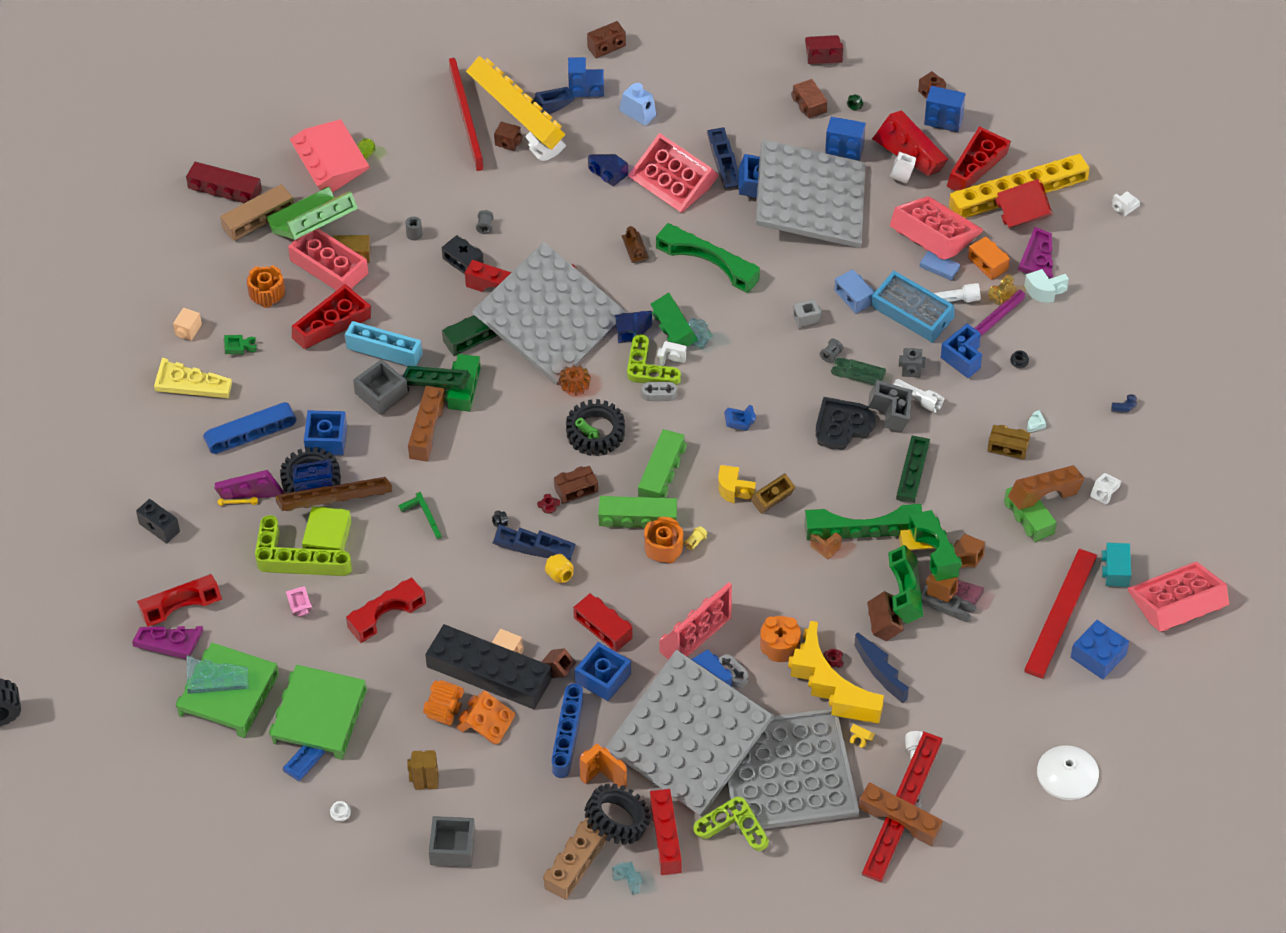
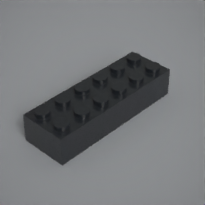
[425,624,552,710]

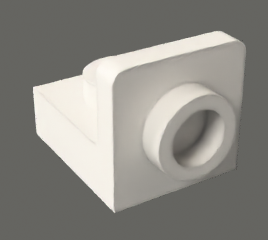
[1111,191,1140,217]
[657,341,686,366]
[1090,473,1121,504]

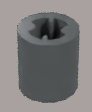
[405,216,423,241]

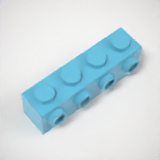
[345,321,423,366]

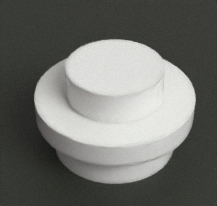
[330,801,351,822]

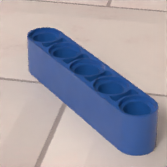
[203,402,297,454]
[551,683,583,778]

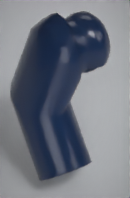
[1111,394,1137,413]

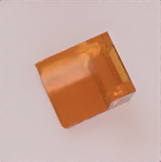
[810,533,842,560]

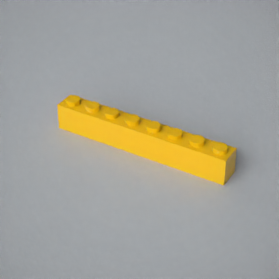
[466,56,565,150]

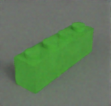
[638,429,687,498]
[598,496,677,528]

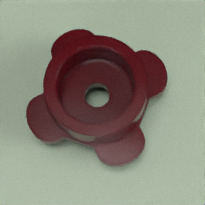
[537,494,560,514]
[823,649,844,668]

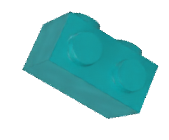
[1101,542,1131,587]

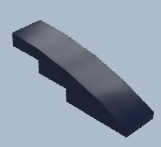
[707,127,739,189]
[492,524,576,561]
[854,632,909,703]

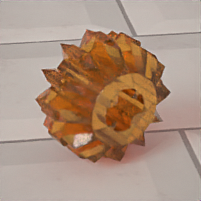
[559,364,591,396]

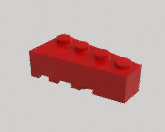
[872,110,949,176]
[946,126,1011,191]
[292,284,371,349]

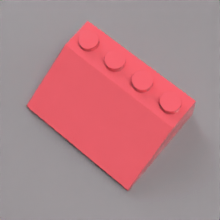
[290,119,370,193]
[628,133,719,213]
[890,196,983,260]
[1128,561,1229,632]
[659,582,732,660]

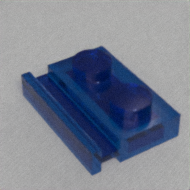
[293,459,333,491]

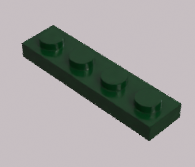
[402,366,471,390]
[896,435,930,503]

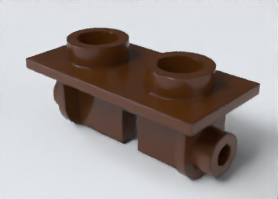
[621,226,649,263]

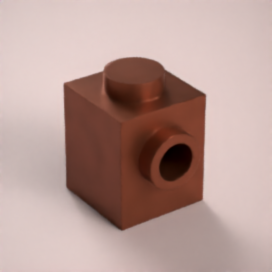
[494,121,523,151]
[542,648,577,678]

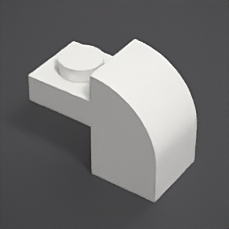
[525,132,567,161]
[890,152,916,184]

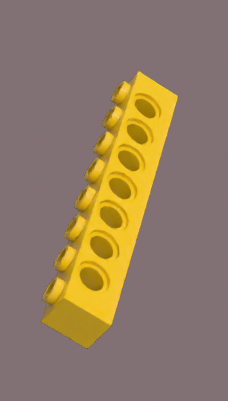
[949,154,1090,218]

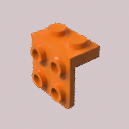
[456,690,515,745]
[580,743,627,788]

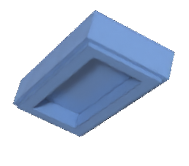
[919,251,961,281]

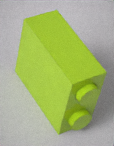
[302,506,352,551]

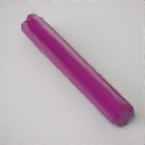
[974,290,1026,336]

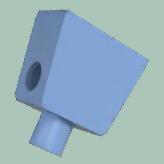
[619,83,656,126]

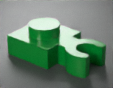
[223,335,257,354]

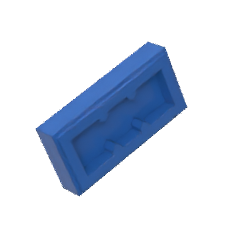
[283,746,325,781]

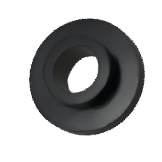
[1010,350,1029,368]
[492,510,508,527]

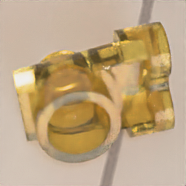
[988,274,1017,305]

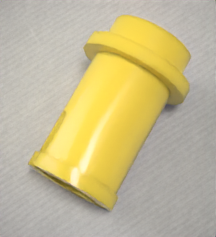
[684,526,708,551]

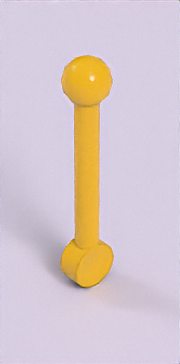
[217,497,258,506]

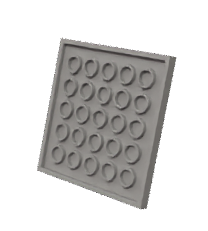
[755,139,865,248]
[472,242,627,385]
[605,650,774,817]
[727,708,859,833]

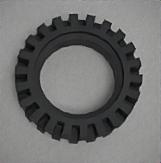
[566,399,625,456]
[280,447,341,494]
[584,783,651,845]

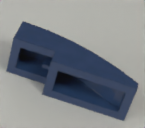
[531,87,574,114]

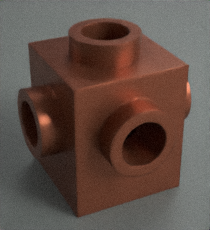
[918,71,946,98]

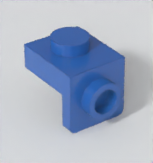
[724,405,756,431]

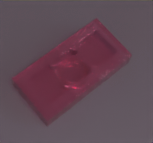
[955,580,984,606]

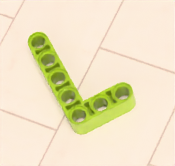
[255,515,352,576]

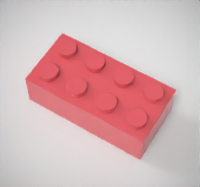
[288,228,369,291]

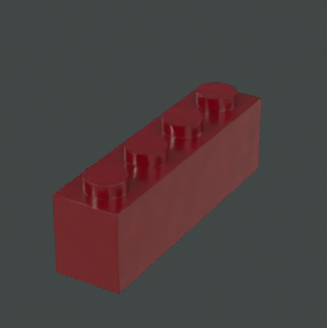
[186,161,262,204]

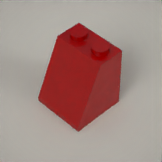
[995,179,1053,228]

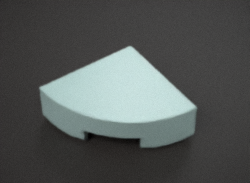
[1027,410,1047,433]

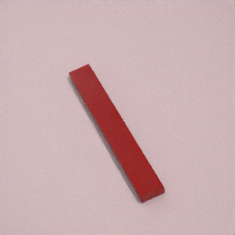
[449,57,483,171]
[1024,548,1097,679]
[862,731,943,883]

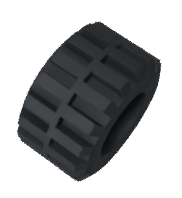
[0,678,21,726]

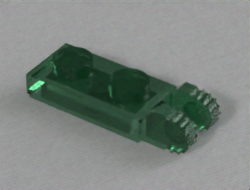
[831,357,886,385]

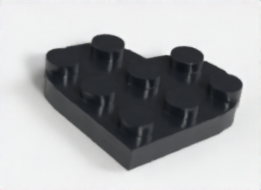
[815,397,875,450]

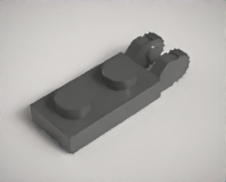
[921,585,976,622]

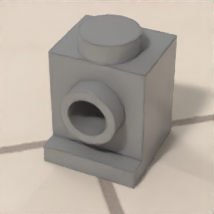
[793,299,822,329]

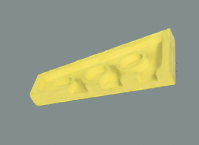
[154,358,232,398]

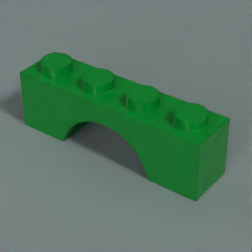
[909,510,962,582]
[888,545,923,624]

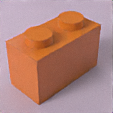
[968,236,1010,280]

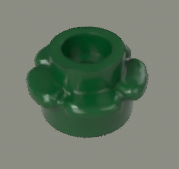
[847,94,864,111]

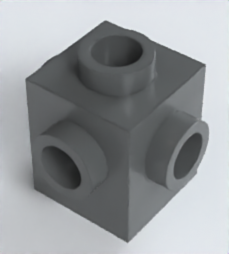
[899,348,926,378]

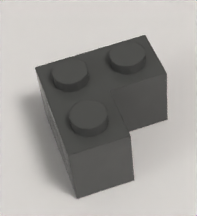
[868,380,913,432]

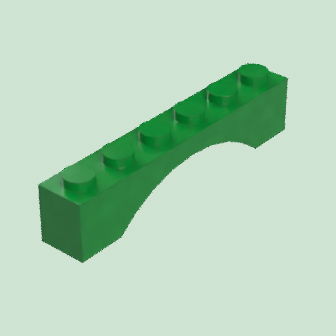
[656,223,760,293]
[804,504,923,541]

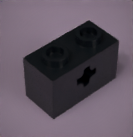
[442,235,484,275]
[136,498,180,544]

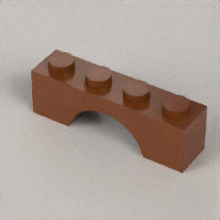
[408,386,446,462]
[1008,465,1085,510]
[926,534,985,602]
[858,782,943,846]

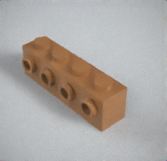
[220,184,294,241]
[543,818,607,900]

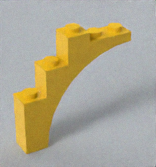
[788,621,884,724]

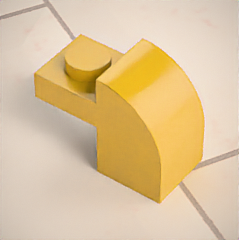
[718,465,756,503]

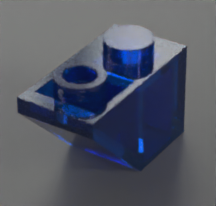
[588,154,628,187]
[615,310,652,343]

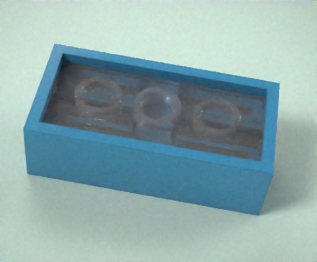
[872,270,954,343]

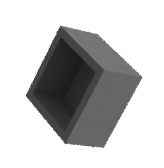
[353,359,408,415]
[429,816,476,867]

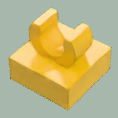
[850,724,875,748]

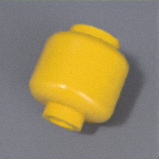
[545,554,574,583]

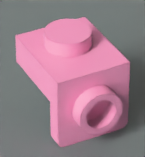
[286,586,312,617]

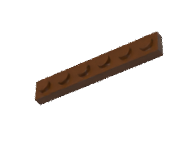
[276,477,392,511]

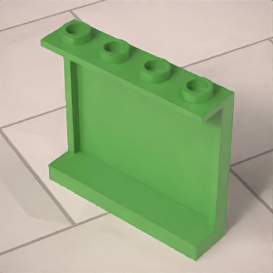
[266,187,358,240]
[176,642,279,738]
[269,664,367,760]

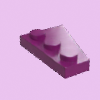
[1017,227,1053,279]
[214,470,284,499]
[132,626,203,660]

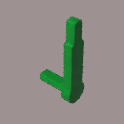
[398,491,442,539]

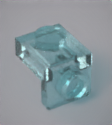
[688,317,713,349]
[612,861,643,895]

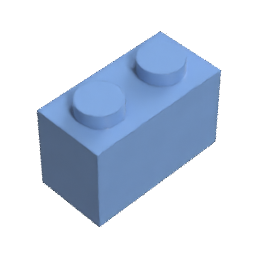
[834,269,875,314]

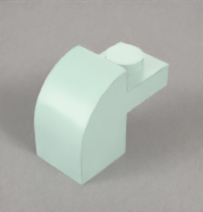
[1024,269,1069,303]

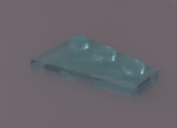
[187,656,249,694]

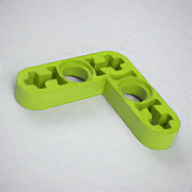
[627,335,681,385]
[693,797,769,851]

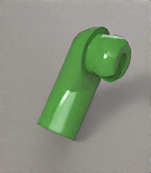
[575,418,600,439]

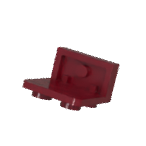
[805,35,843,64]

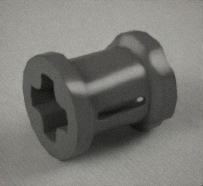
[476,210,494,234]
[820,338,844,363]

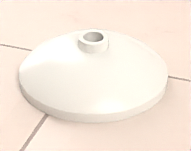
[1037,745,1099,800]

